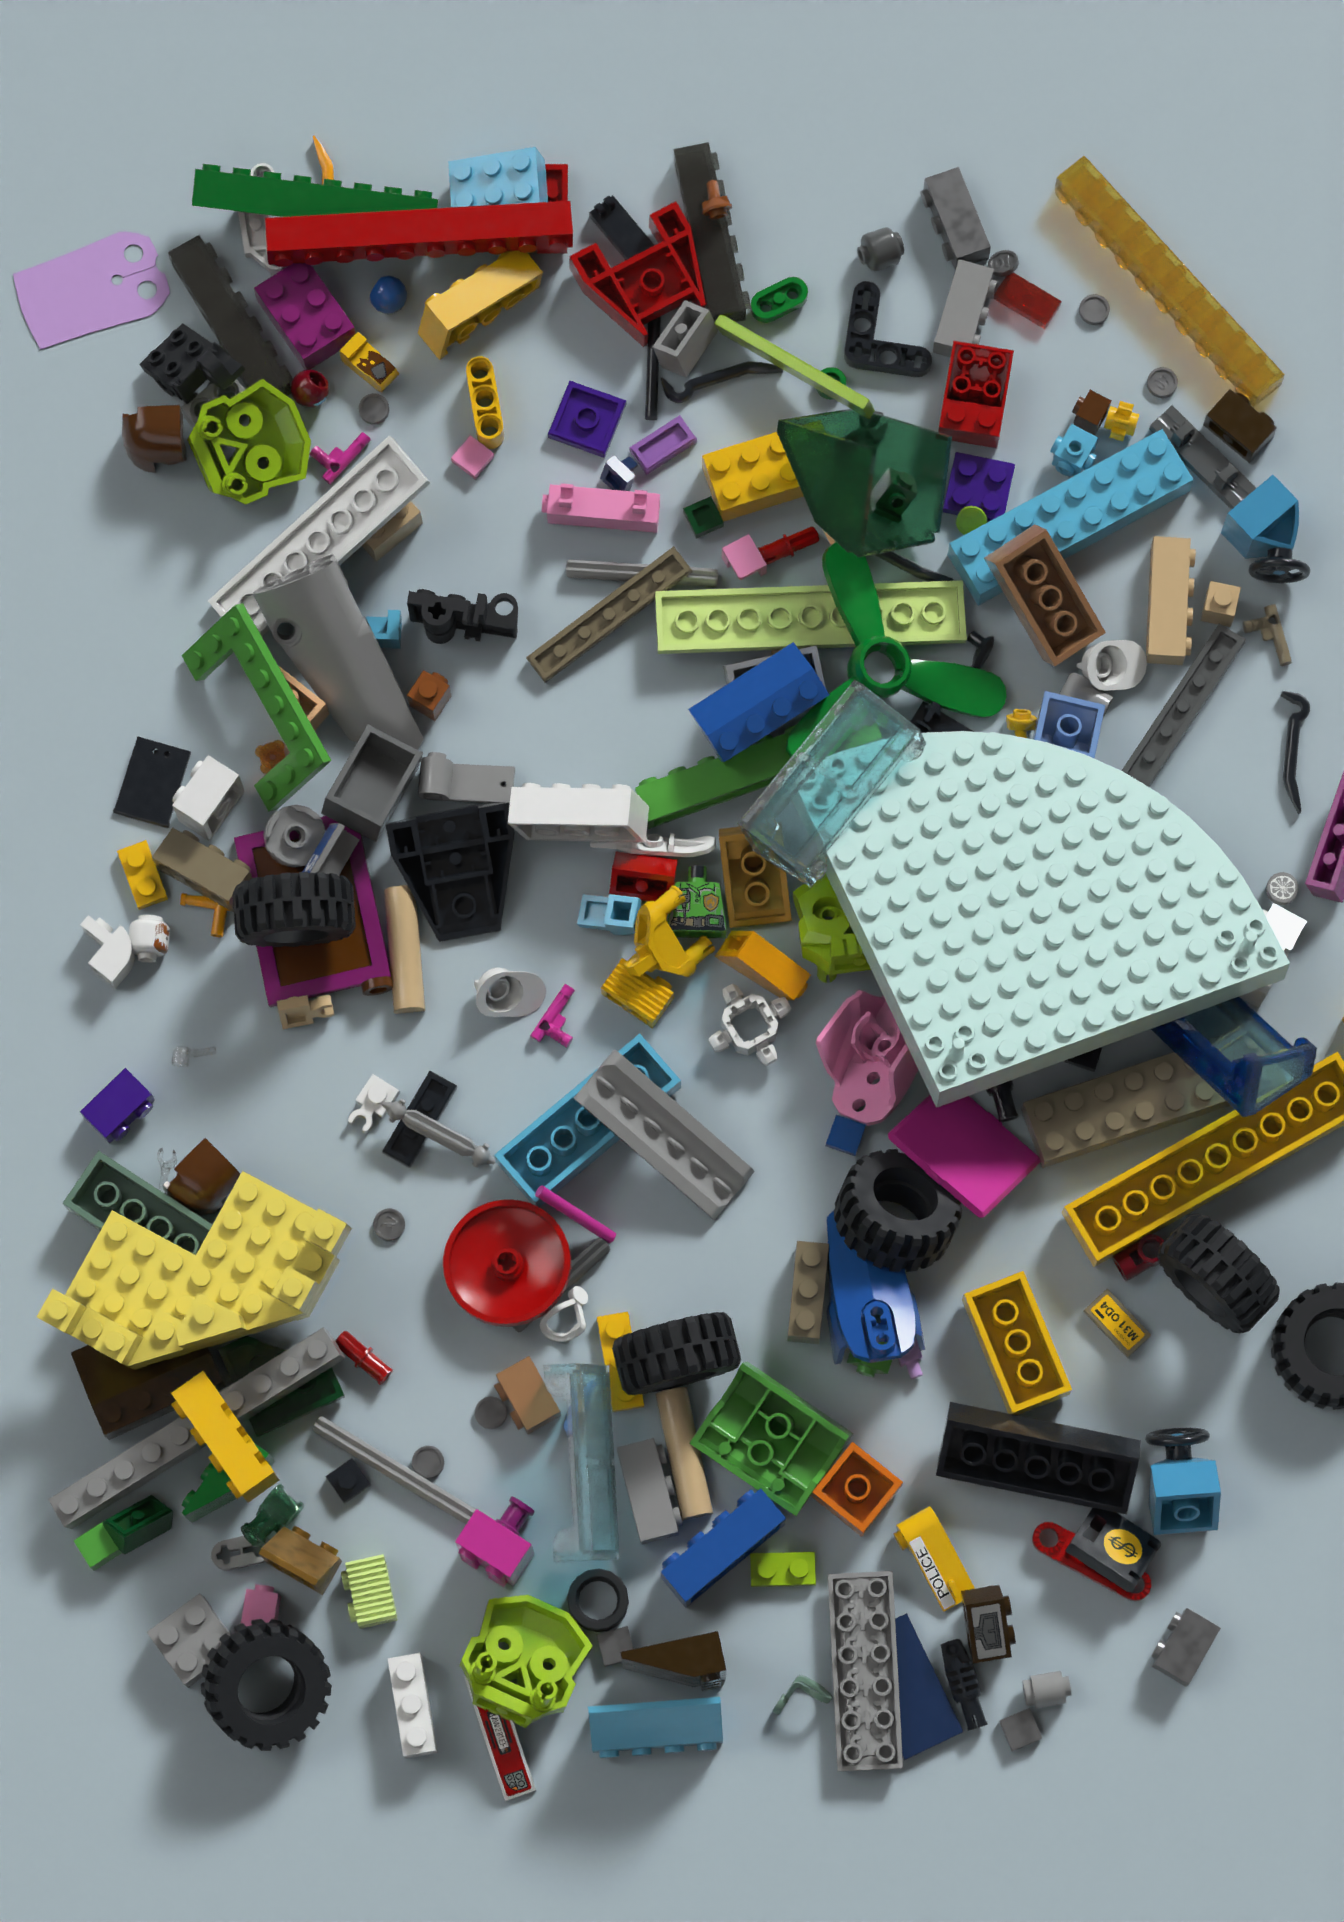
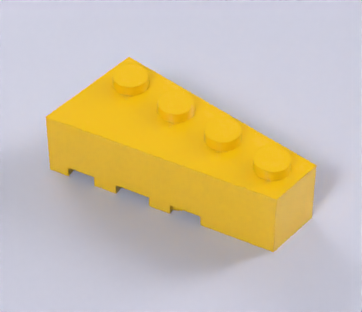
[171,1371,280,1502]

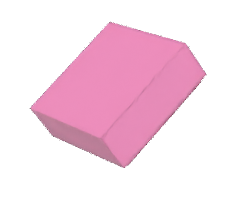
[451,435,494,479]

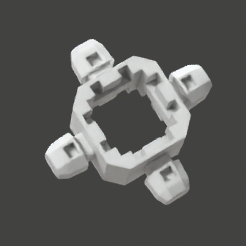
[708,983,791,1066]

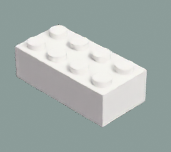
[508,783,649,842]

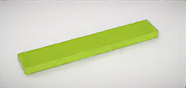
[714,314,875,419]

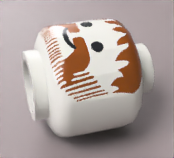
[129,915,170,963]

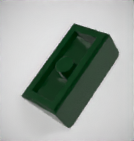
[103,1495,173,1555]

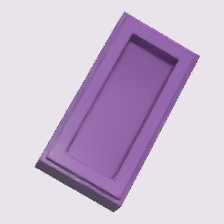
[629,415,697,475]

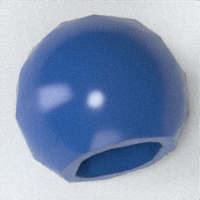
[369,275,407,314]

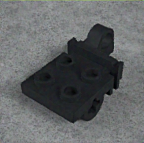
[139,323,245,404]
[407,589,518,644]

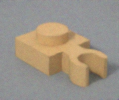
[277,995,334,1029]

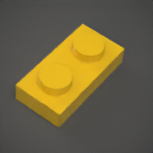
[117,840,168,910]

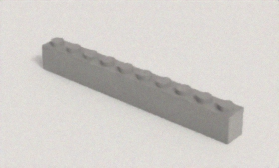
[48,1327,345,1529]

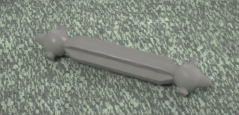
[382,1099,495,1167]

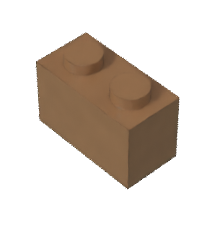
[494,1356,561,1434]

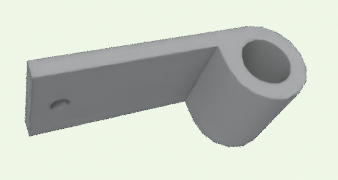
[418,752,515,804]

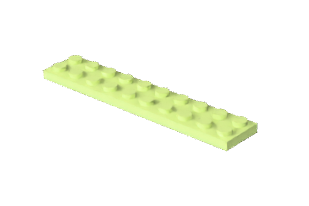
[655,580,967,654]

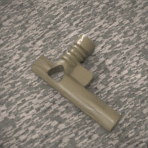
[1243,604,1292,666]

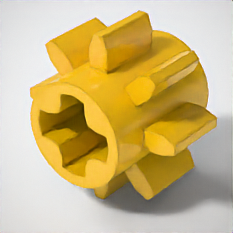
[1104,401,1140,441]

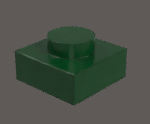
[683,496,724,539]

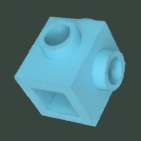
[1050,424,1098,477]

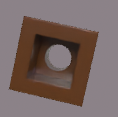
[1072,389,1112,436]

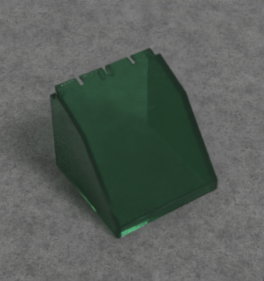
[777,409,952,557]

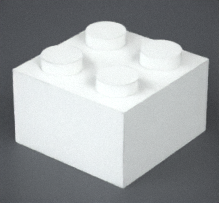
[172,755,245,841]

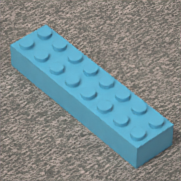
[947,429,1194,606]

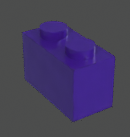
[80,1068,155,1144]

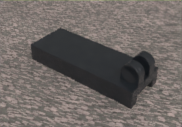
[589,195,654,260]

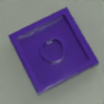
[548,380,627,458]

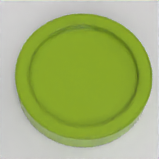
[956,506,987,535]

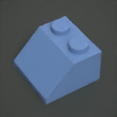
[1033,691,1105,758]

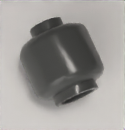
[857,227,904,271]

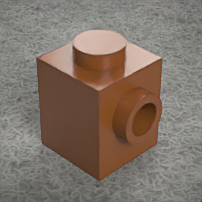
[407,670,451,721]

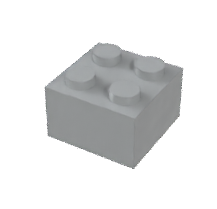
[147,1593,231,1688]

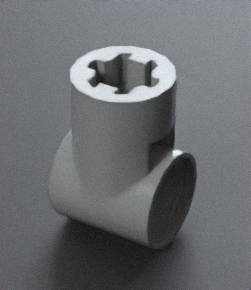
[1059,673,1113,718]

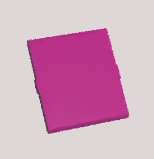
[888,1095,1040,1218]

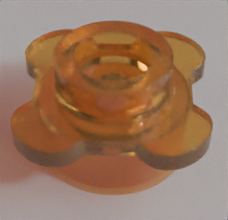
[255,740,286,774]

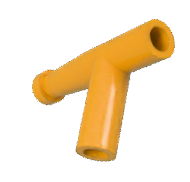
[180,893,230,937]

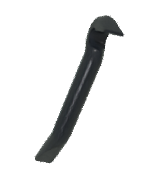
[661,361,783,403]
[840,531,953,582]
[1281,691,1310,814]

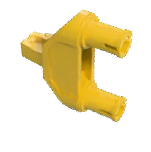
[624,885,715,978]

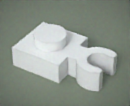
[348,1074,400,1134]

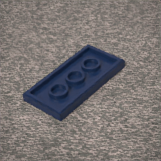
[895,1613,963,1760]

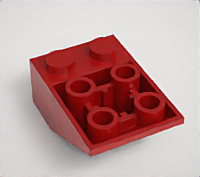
[937,341,1014,448]

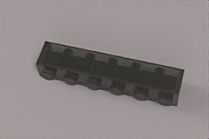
[673,142,751,322]
[168,235,293,396]

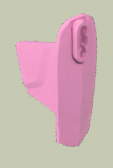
[816,990,918,1126]

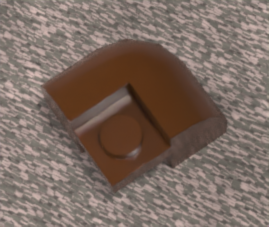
[122,405,187,473]
[163,1138,240,1216]

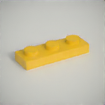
[597,1312,644,1412]

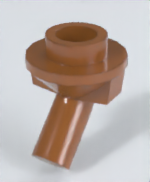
[702,180,732,220]

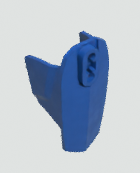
[826,1208,926,1365]

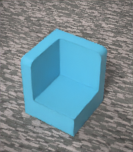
[366,610,402,649]

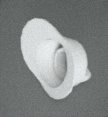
[1077,640,1147,691]
[474,968,546,1017]

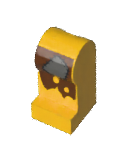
[340,332,399,392]

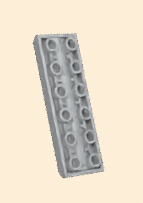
[573,1050,755,1220]
[828,1571,903,1771]

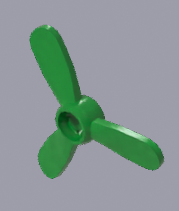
[786,540,1007,766]

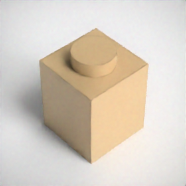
[1200,581,1241,627]

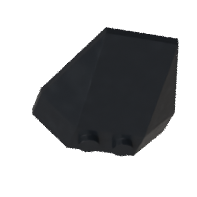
[385,802,515,942]

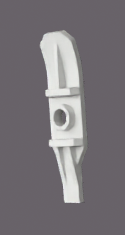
[590,833,716,857]

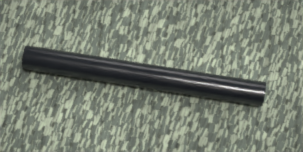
[645,316,661,421]

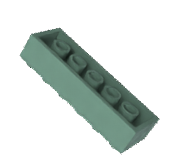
[62,1151,212,1255]

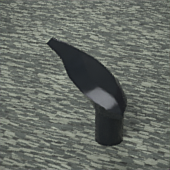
[967,631,994,669]

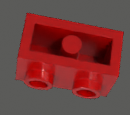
[609,851,678,901]

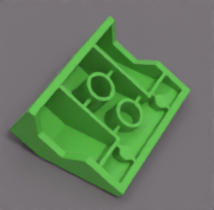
[689,1362,854,1516]

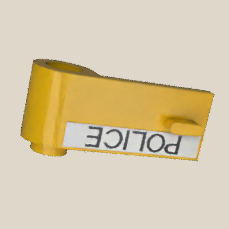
[893,1506,975,1612]

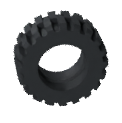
[233,872,356,947]
[834,1149,962,1272]
[1157,1214,1280,1334]
[1271,1282,1344,1410]
[612,1312,741,1395]
[201,1619,332,1751]

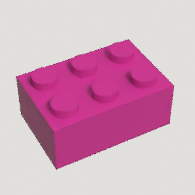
[455,1509,535,1587]

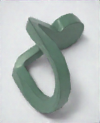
[772,1675,833,1715]

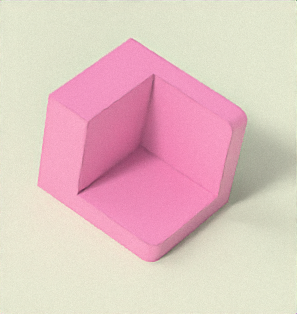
[722,534,767,580]

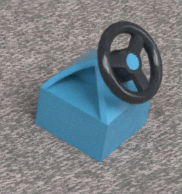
[1221,474,1311,583]
[1145,1428,1221,1535]

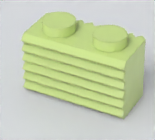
[341,1554,398,1629]

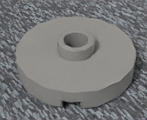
[263,805,326,868]

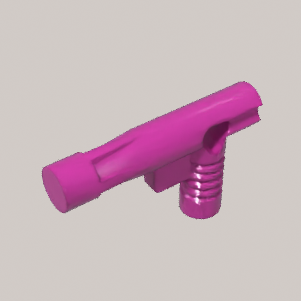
[309,432,371,485]
[530,984,575,1048]

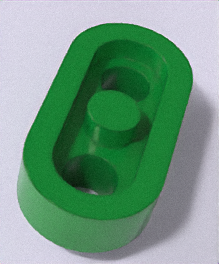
[751,277,808,323]

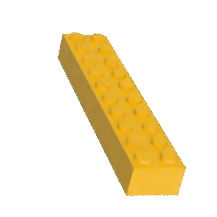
[1062,1051,1344,1267]

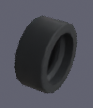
[567,1568,629,1632]

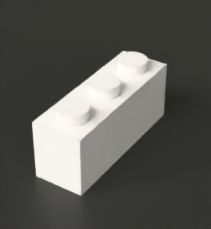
[388,1653,438,1758]

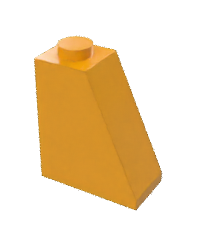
[715,931,811,1000]

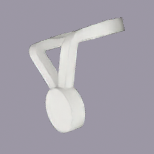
[539,1286,588,1342]

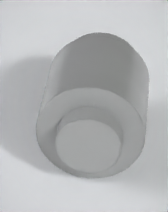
[1022,1671,1072,1708]

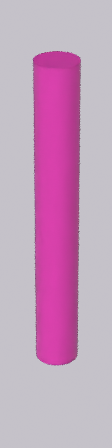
[535,1185,616,1243]

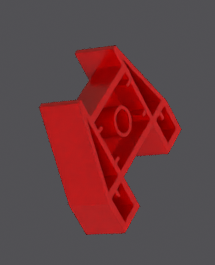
[569,201,706,347]

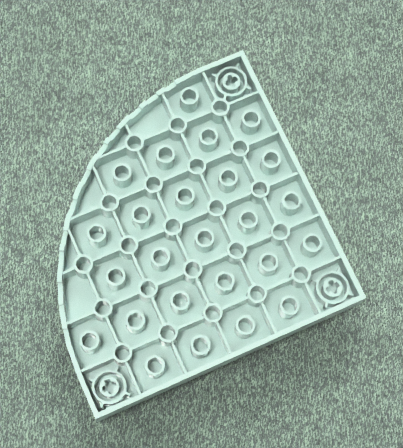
[785,731,1290,1108]

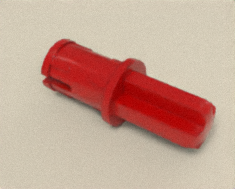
[758,526,819,565]
[336,1331,393,1385]

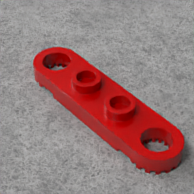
[1032,1522,1152,1601]

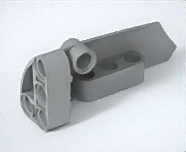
[253,554,424,750]

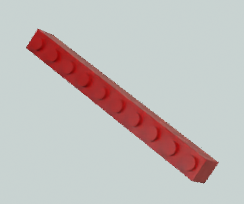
[265,201,573,267]

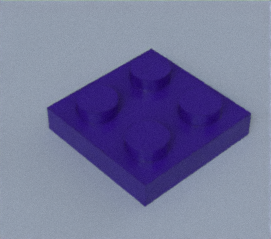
[943,452,1015,522]

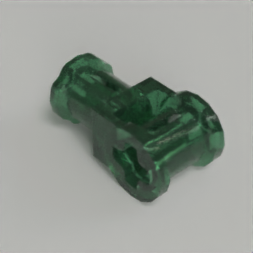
[241,1483,305,1548]

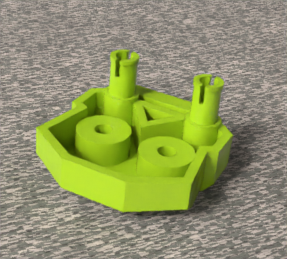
[187,379,311,505]
[793,869,871,983]
[459,1595,593,1728]

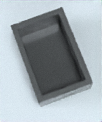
[321,725,423,842]

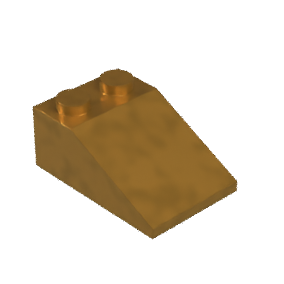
[719,822,792,928]
[258,1526,342,1595]

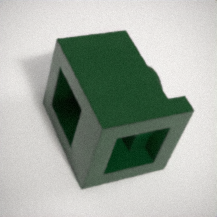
[870,467,918,524]

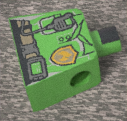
[667,865,726,939]

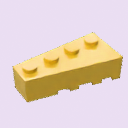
[418,251,543,360]

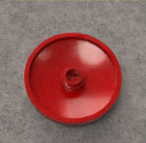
[443,1199,571,1327]

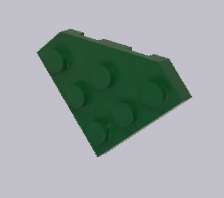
[218,1336,345,1437]

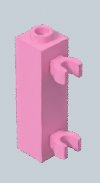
[542,483,660,533]

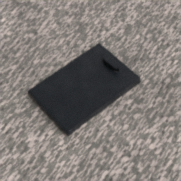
[113,736,191,828]

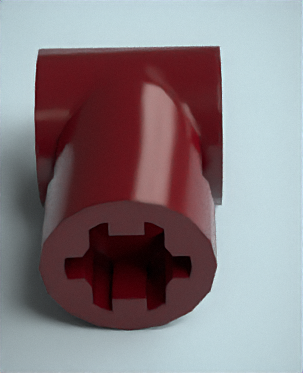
[1112,1234,1164,1281]

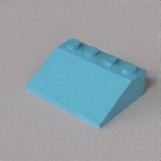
[588,1697,723,1758]

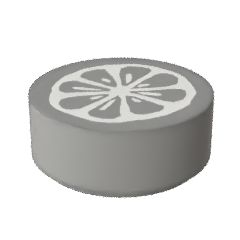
[1266,872,1298,905]

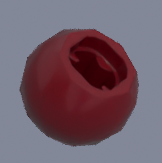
[291,369,329,408]

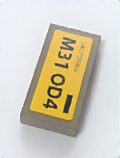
[1083,1289,1151,1358]

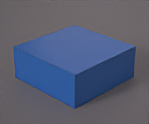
[825,1115,866,1156]

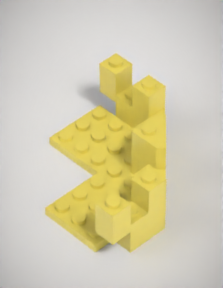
[37,1171,352,1370]

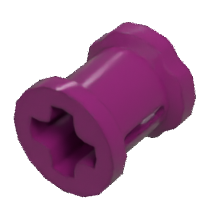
[495,1496,535,1536]

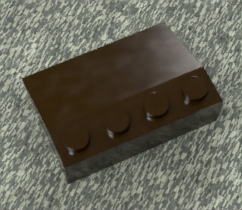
[71,1345,226,1440]
[620,1631,726,1691]

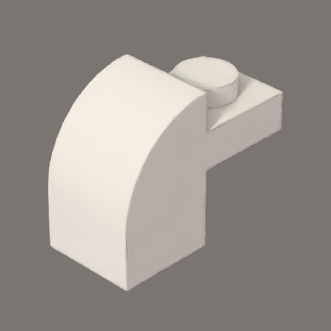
[80,915,135,989]

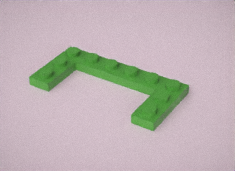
[181,604,331,812]

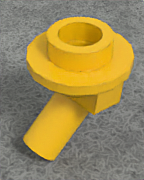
[1006,709,1037,738]

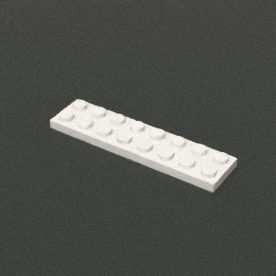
[208,436,430,636]

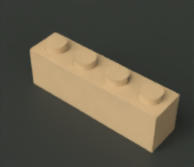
[1146,536,1196,665]

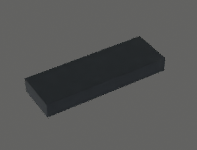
[382,1071,457,1168]

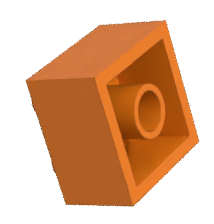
[811,1442,903,1537]

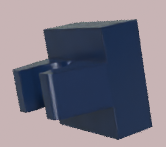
[600,456,638,491]

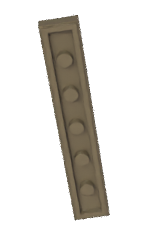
[526,546,692,683]

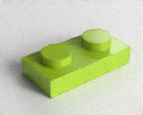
[750,1552,816,1587]

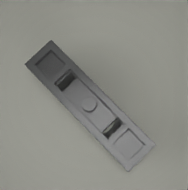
[1149,405,1256,510]

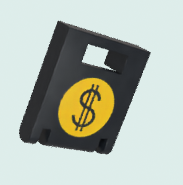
[1065,1508,1161,1592]

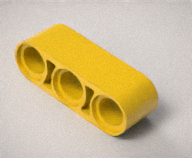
[466,356,504,449]

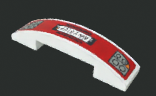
[464,1676,536,1801]

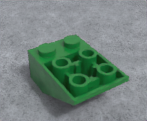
[181,1444,275,1523]

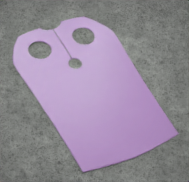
[13,232,170,350]

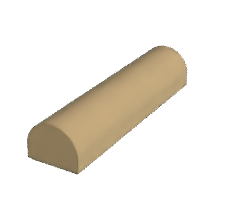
[384,885,426,1014]
[656,1387,713,1521]

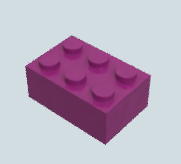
[254,263,356,370]

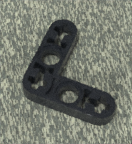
[844,281,932,377]

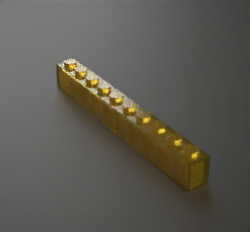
[1055,156,1285,407]

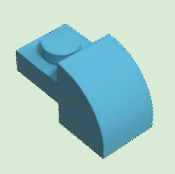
[577,894,642,935]

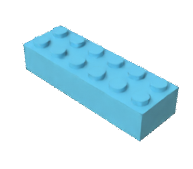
[494,1033,681,1207]

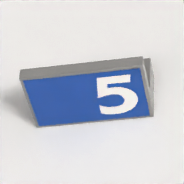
[302,823,360,876]

